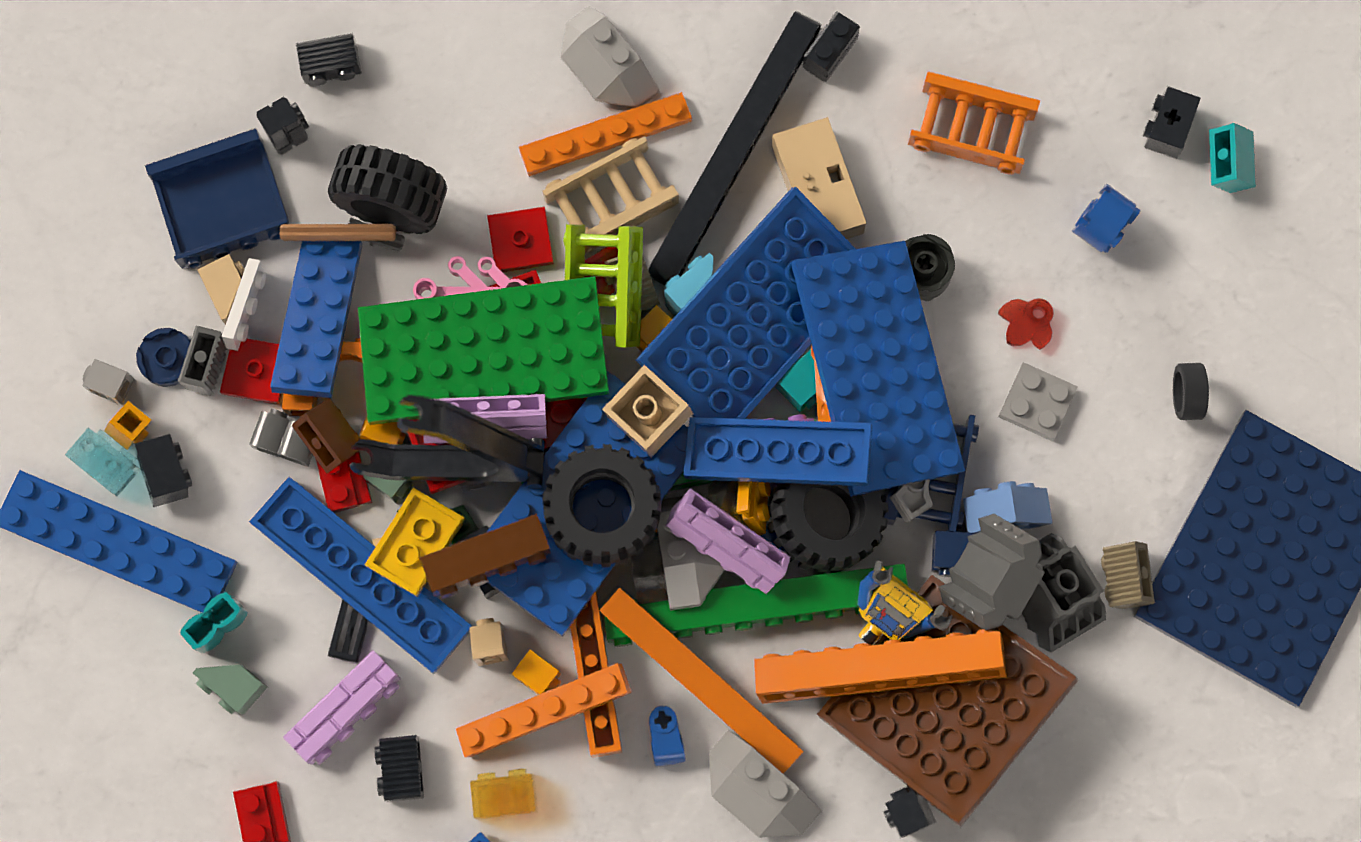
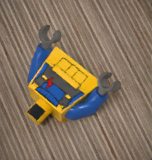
[857,561,953,646]

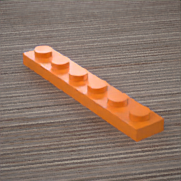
[519,92,692,176]
[456,663,632,758]

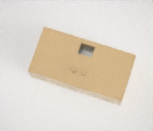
[772,117,866,239]

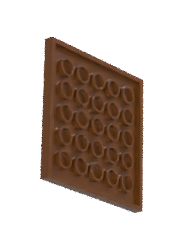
[817,575,1078,827]

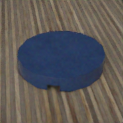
[136,328,191,387]

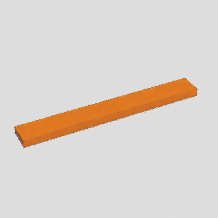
[599,587,804,774]

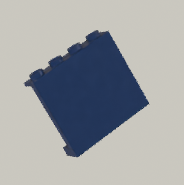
[145,128,290,269]

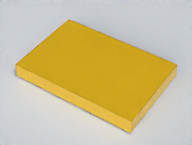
[365,487,466,597]

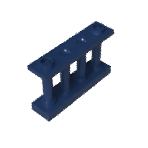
[883,414,979,532]

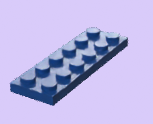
[270,241,362,398]
[683,417,873,486]

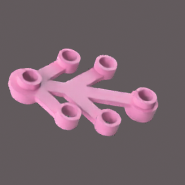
[413,256,527,299]

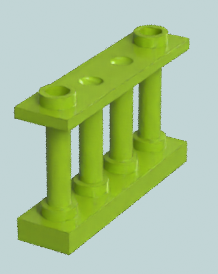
[563,224,643,348]

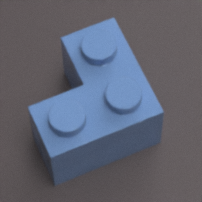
[963,481,1053,533]

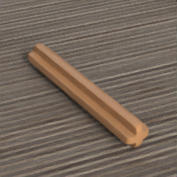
[280,224,396,241]

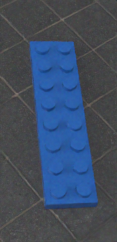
[0,470,238,613]
[249,477,472,675]

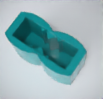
[180,592,248,653]

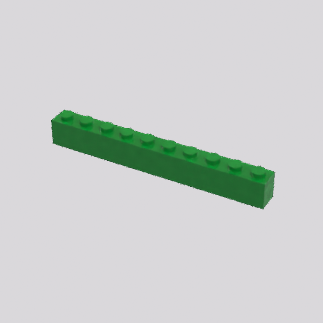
[602,564,908,647]

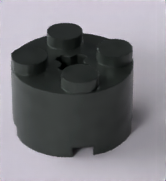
[905,234,955,301]

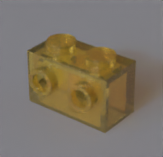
[470,769,538,820]

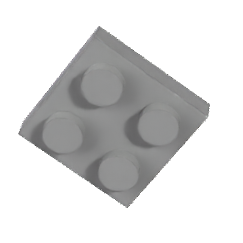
[998,362,1078,442]

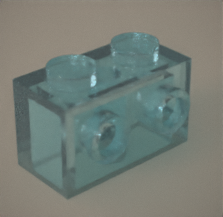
[65,427,141,496]

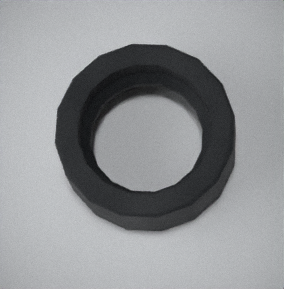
[1173,363,1209,420]

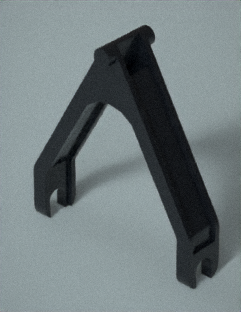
[350,395,545,489]

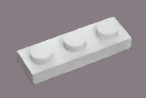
[222,258,266,351]

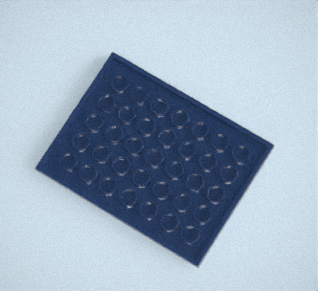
[1133,410,1361,708]

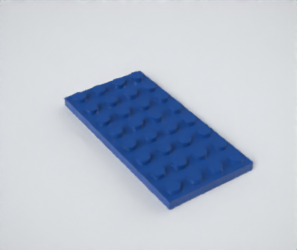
[635,187,856,419]
[791,241,965,496]
[487,371,688,637]

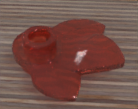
[998,298,1054,350]

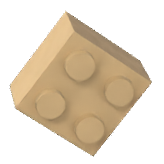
[602,365,693,457]

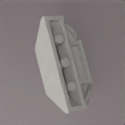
[561,6,659,108]
[657,496,725,611]
[709,730,822,837]

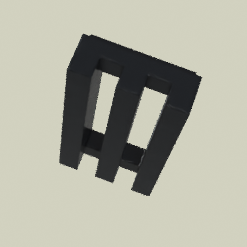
[327,600,369,663]

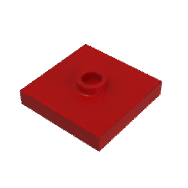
[487,206,554,272]
[220,338,282,405]

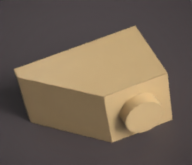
[197,254,245,325]
[470,618,509,666]

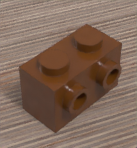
[291,398,361,474]

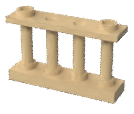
[542,136,679,254]

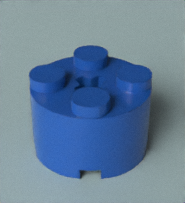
[1072,184,1141,253]

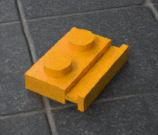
[737,481,771,535]

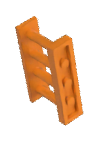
[908,71,1040,174]

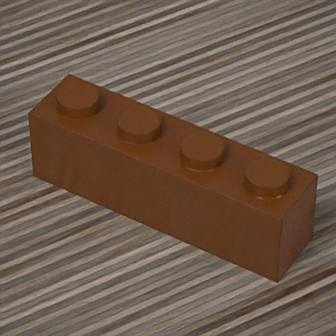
[419,514,551,599]

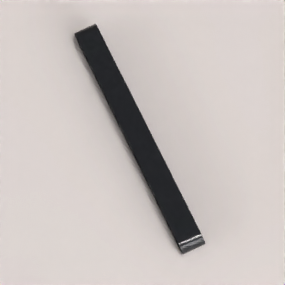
[648,11,822,286]

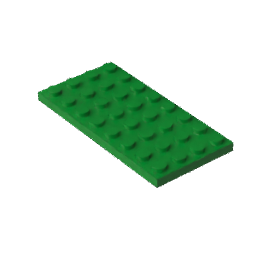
[358,276,609,425]

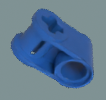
[649,706,686,767]

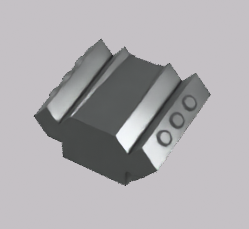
[939,514,1045,631]
[1022,533,1106,653]

